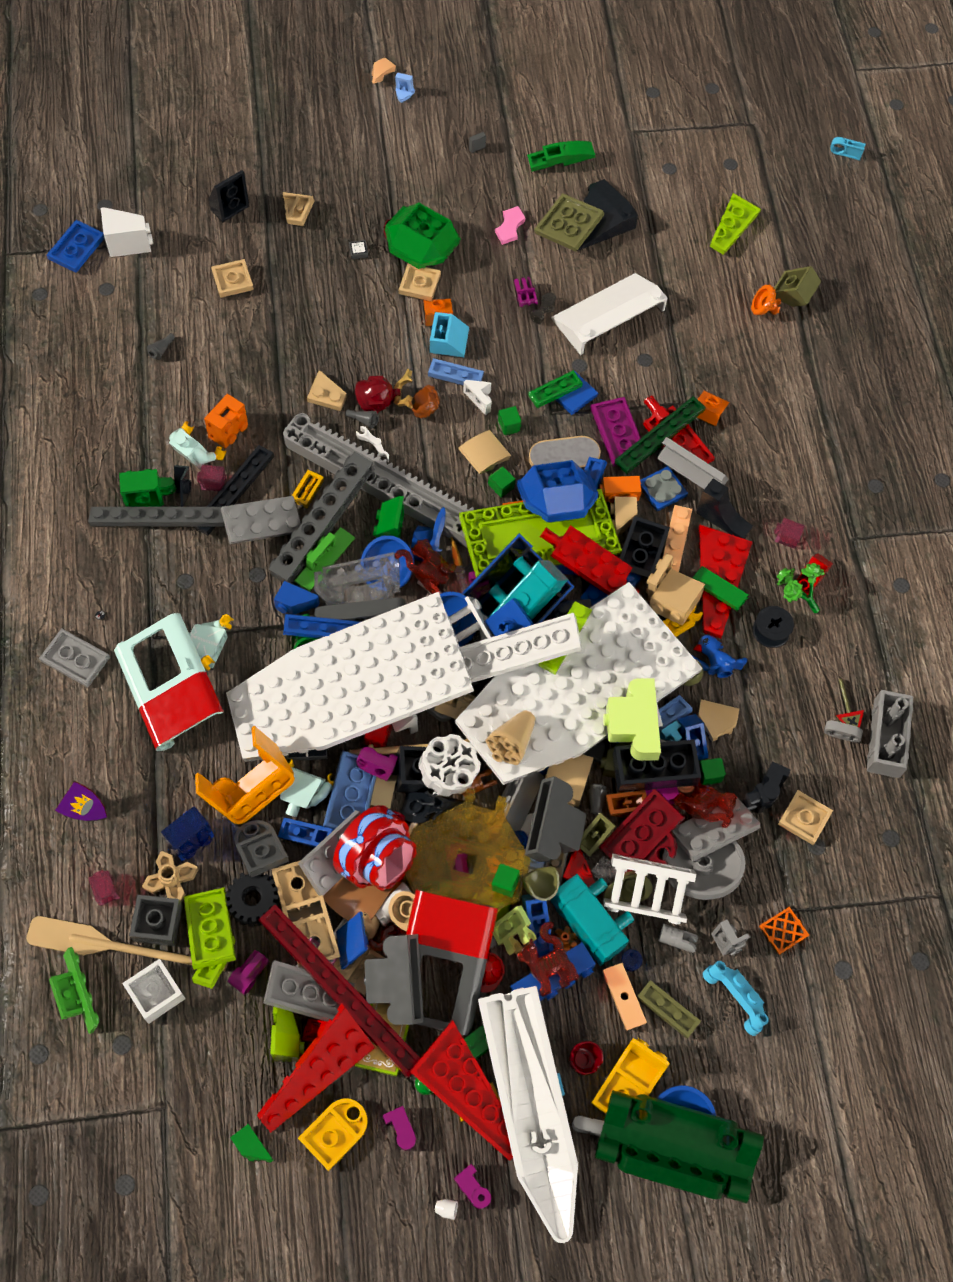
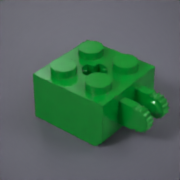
[119,469,176,507]

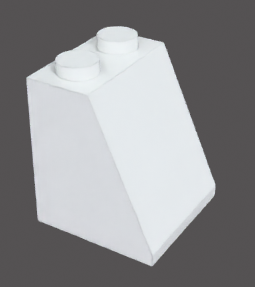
[101,207,153,257]

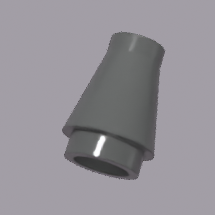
[588,784,608,815]

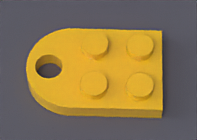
[298,1099,367,1171]

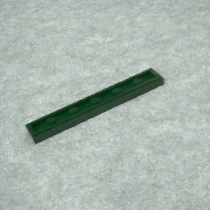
[615,396,706,474]

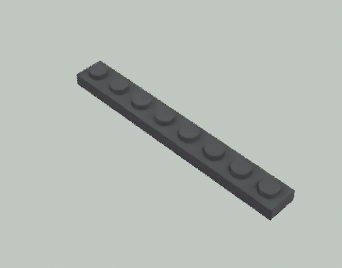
[88,507,225,527]

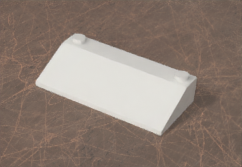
[551,273,667,355]

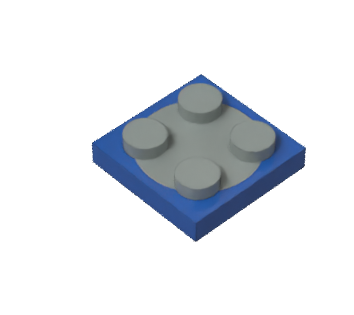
[640,466,688,512]

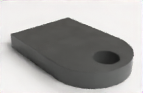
[234,820,289,878]

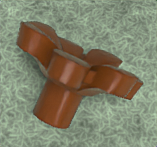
[552,927,578,953]

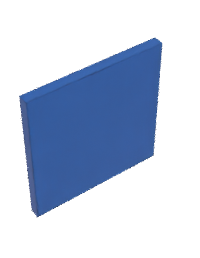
[336,912,369,970]

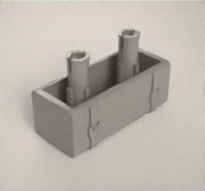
[867,690,914,778]

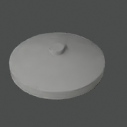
[663,841,745,900]

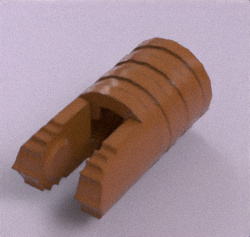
[461,768,498,797]

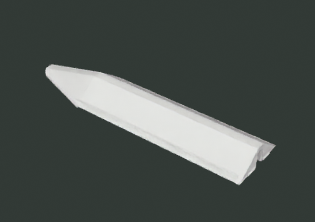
[478,986,578,1243]

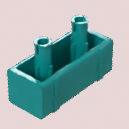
[489,557,568,620]
[550,874,634,966]

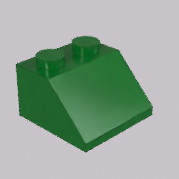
[373,496,404,538]

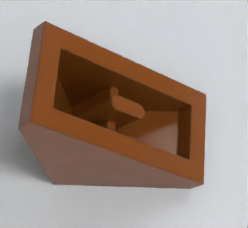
[606,790,647,819]

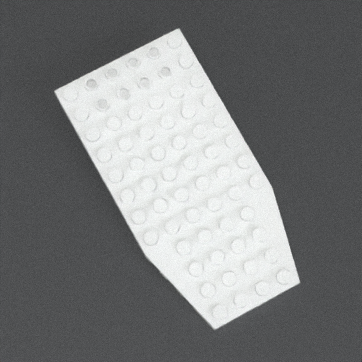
[455,582,703,785]
[226,592,474,762]

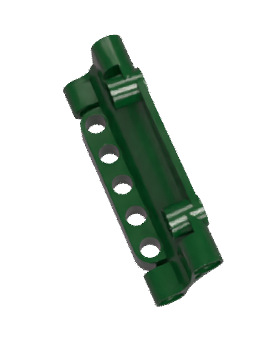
[595,1090,764,1204]

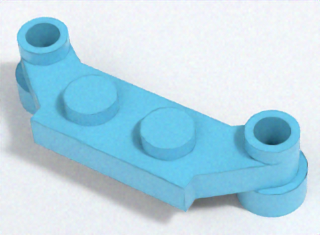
[703,961,769,1036]

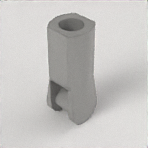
[572,1116,604,1136]

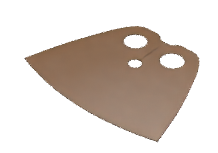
[323,877,392,927]

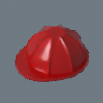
[480,952,505,993]

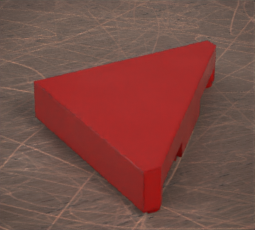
[562,849,595,887]

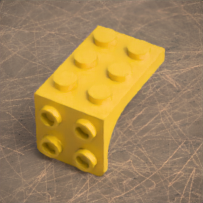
[591,1038,670,1113]

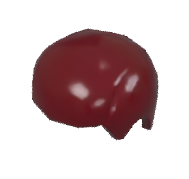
[569,1041,604,1075]

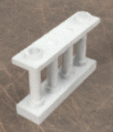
[449,596,495,687]
[603,854,696,924]

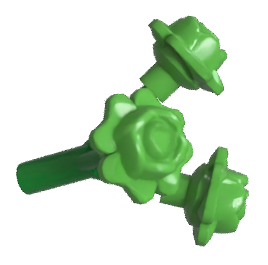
[776,563,824,614]

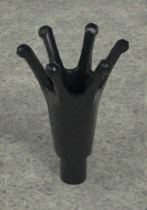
[420,791,466,820]

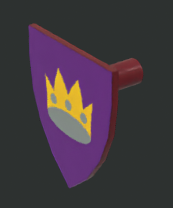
[55,781,107,821]

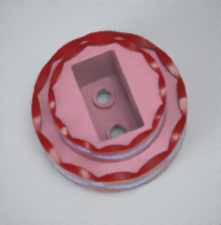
[333,805,417,891]

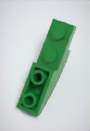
[527,141,596,172]

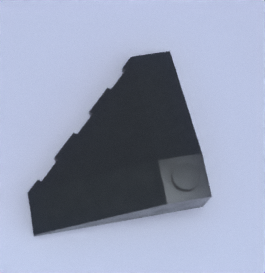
[577,179,638,251]

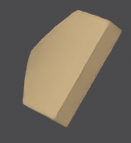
[698,699,739,742]

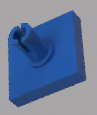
[484,598,534,636]

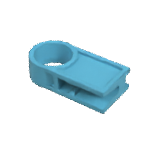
[830,137,865,160]

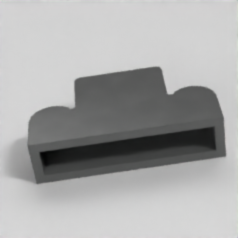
[525,776,586,862]
[364,934,424,1025]

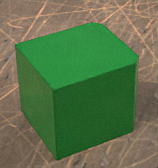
[498,406,521,436]
[488,466,516,498]
[699,758,726,786]
[491,863,520,898]

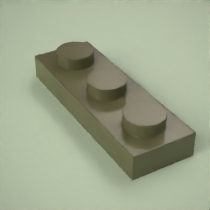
[637,980,701,1039]

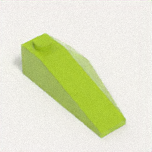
[270,1007,305,1062]

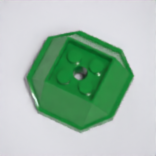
[385,203,461,269]

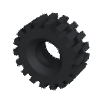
[226,872,280,927]

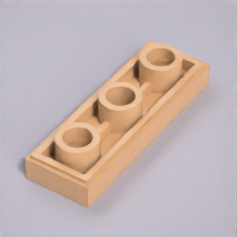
[602,963,647,1031]

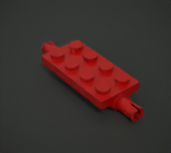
[643,395,715,464]
[540,525,640,595]

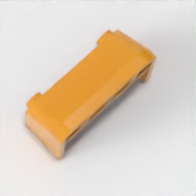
[195,725,294,824]

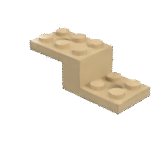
[271,860,340,969]

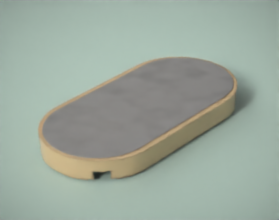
[529,436,600,470]

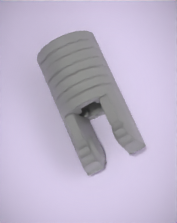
[658,924,698,953]

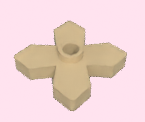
[142,851,198,902]

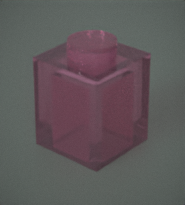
[197,465,226,491]
[774,518,805,549]
[88,870,119,906]

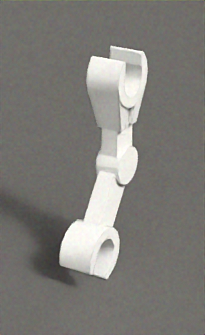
[356,426,389,462]

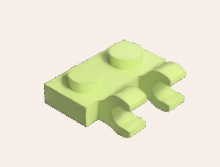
[493,905,537,955]

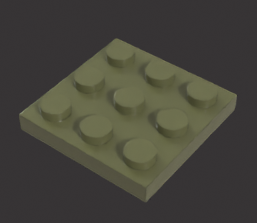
[534,193,604,252]

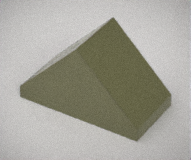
[580,812,616,856]

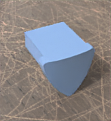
[395,73,415,103]

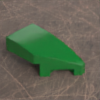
[230,1124,274,1163]

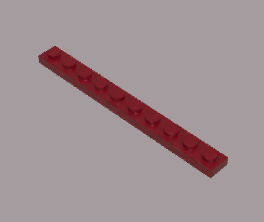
[259,904,420,1078]

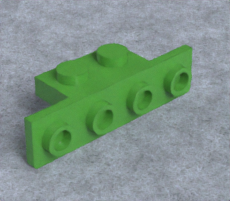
[295,527,355,592]
[49,947,99,1034]

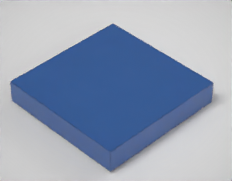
[556,371,598,415]

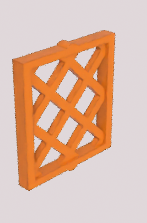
[759,906,809,955]

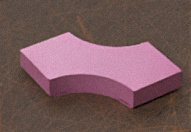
[495,206,525,245]

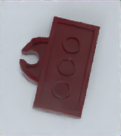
[599,789,685,873]

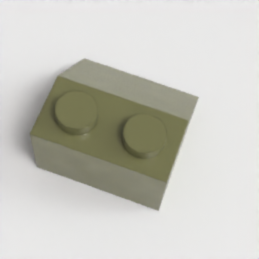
[774,266,821,307]

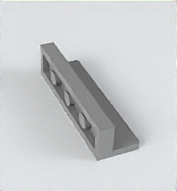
[658,437,728,489]
[484,771,544,846]

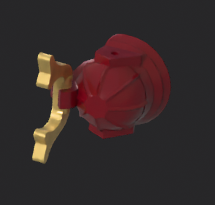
[355,369,413,414]

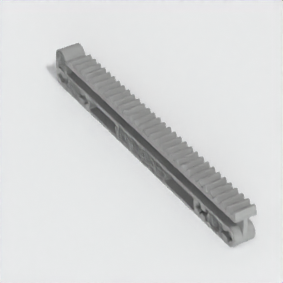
[283,413,474,548]

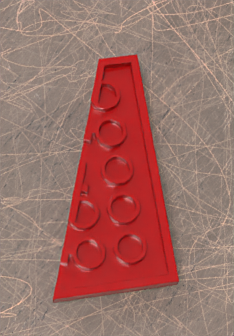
[698,525,752,639]
[257,1003,375,1133]
[409,1020,513,1161]

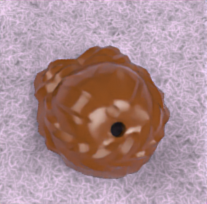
[412,385,440,418]

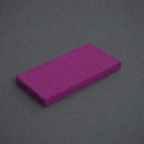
[590,397,641,466]

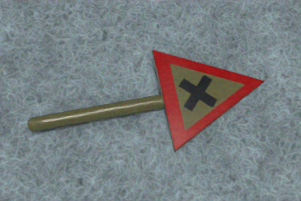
[835,679,864,728]

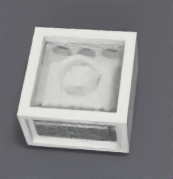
[122,959,185,1024]

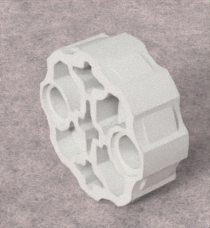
[419,734,480,797]

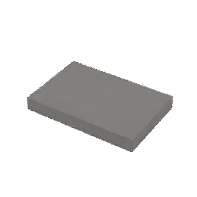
[39,628,110,688]

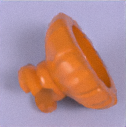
[751,284,781,315]

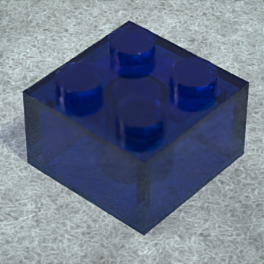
[161,806,214,862]

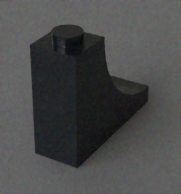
[696,478,753,539]

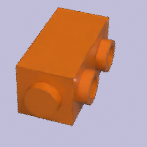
[599,476,641,503]

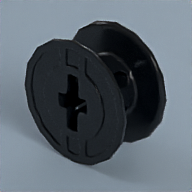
[753,606,794,648]

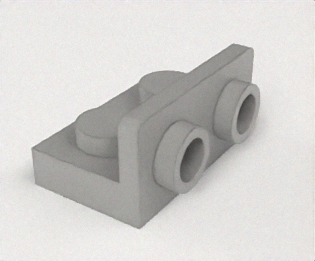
[711,920,750,956]

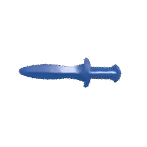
[424,507,446,569]

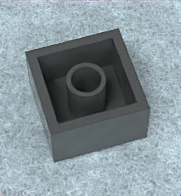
[129,894,183,946]

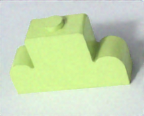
[603,678,661,761]

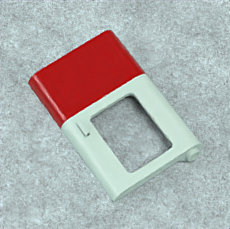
[114,613,224,752]

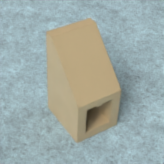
[610,497,637,537]

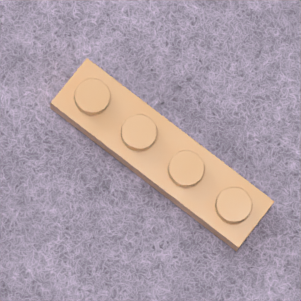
[662,505,692,572]

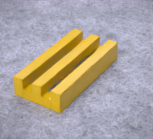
[292,470,324,508]

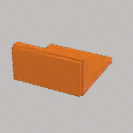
[423,299,453,326]
[697,391,729,426]

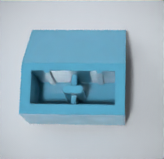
[430,312,469,357]

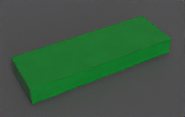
[528,370,583,409]
[692,566,749,611]

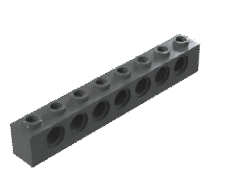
[269,451,375,584]

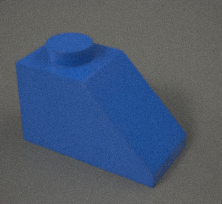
[274,581,319,615]
[677,714,709,760]

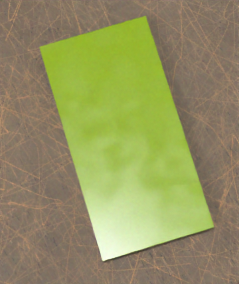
[459,489,622,578]

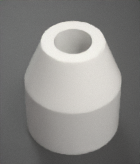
[435,1199,458,1220]

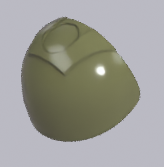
[522,867,560,901]

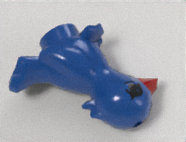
[693,635,748,678]

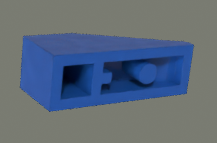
[278,818,334,848]
[522,894,555,962]

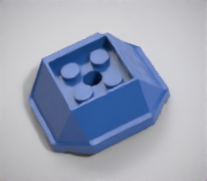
[517,460,598,523]

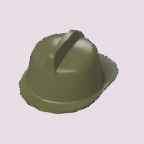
[604,871,653,903]

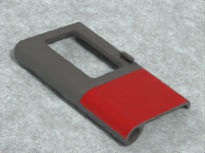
[406,889,499,1039]

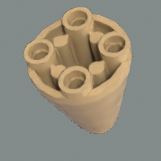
[486,710,536,765]

